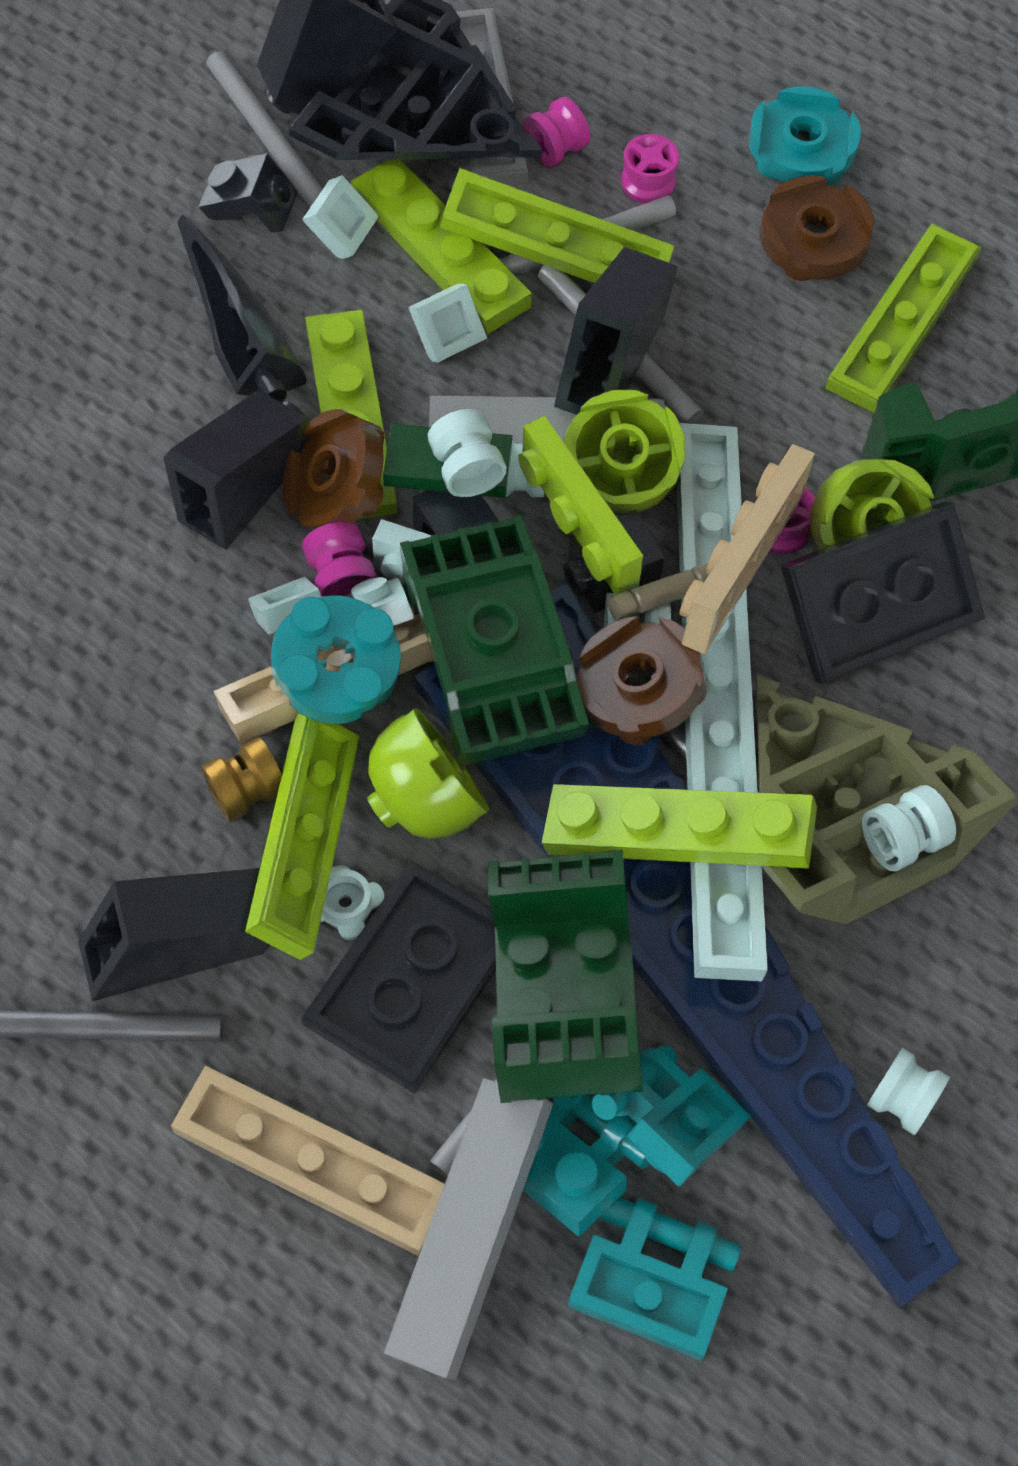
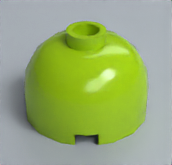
[564,390,685,515]
[810,459,934,551]
[367,708,489,840]

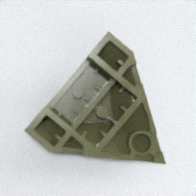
[756,675,1017,924]

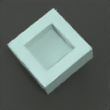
[302,175,379,259]
[408,283,487,363]
[372,519,430,585]
[248,576,321,635]
[345,577,414,626]

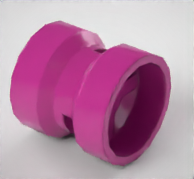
[302,522,377,597]

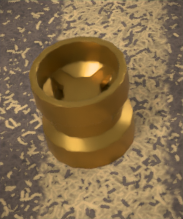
[200,737,282,823]

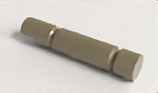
[608,563,708,621]

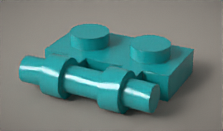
[592,1045,751,1187]
[523,1094,650,1237]
[567,1197,742,1361]

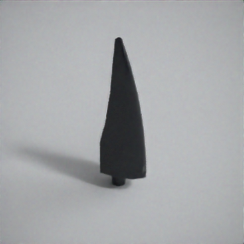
[177,214,307,401]

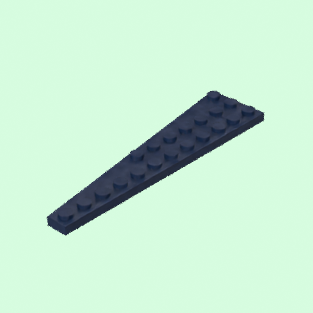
[414,582,960,1309]

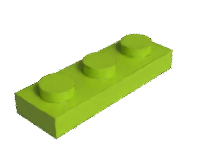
[518,415,643,595]

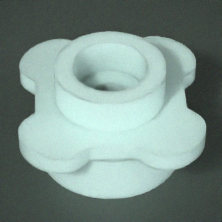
[321,865,384,940]

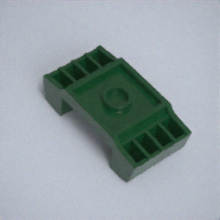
[860,382,1018,502]
[400,515,589,767]
[488,850,643,1104]

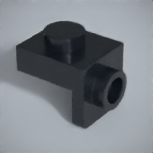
[198,153,297,233]

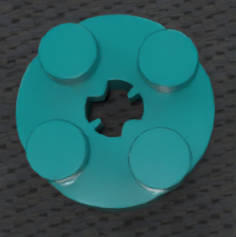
[749,86,861,185]
[271,596,401,723]

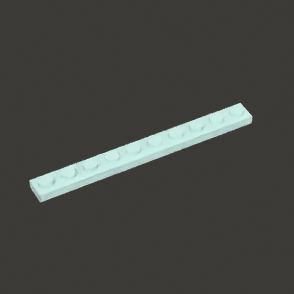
[676,423,767,981]

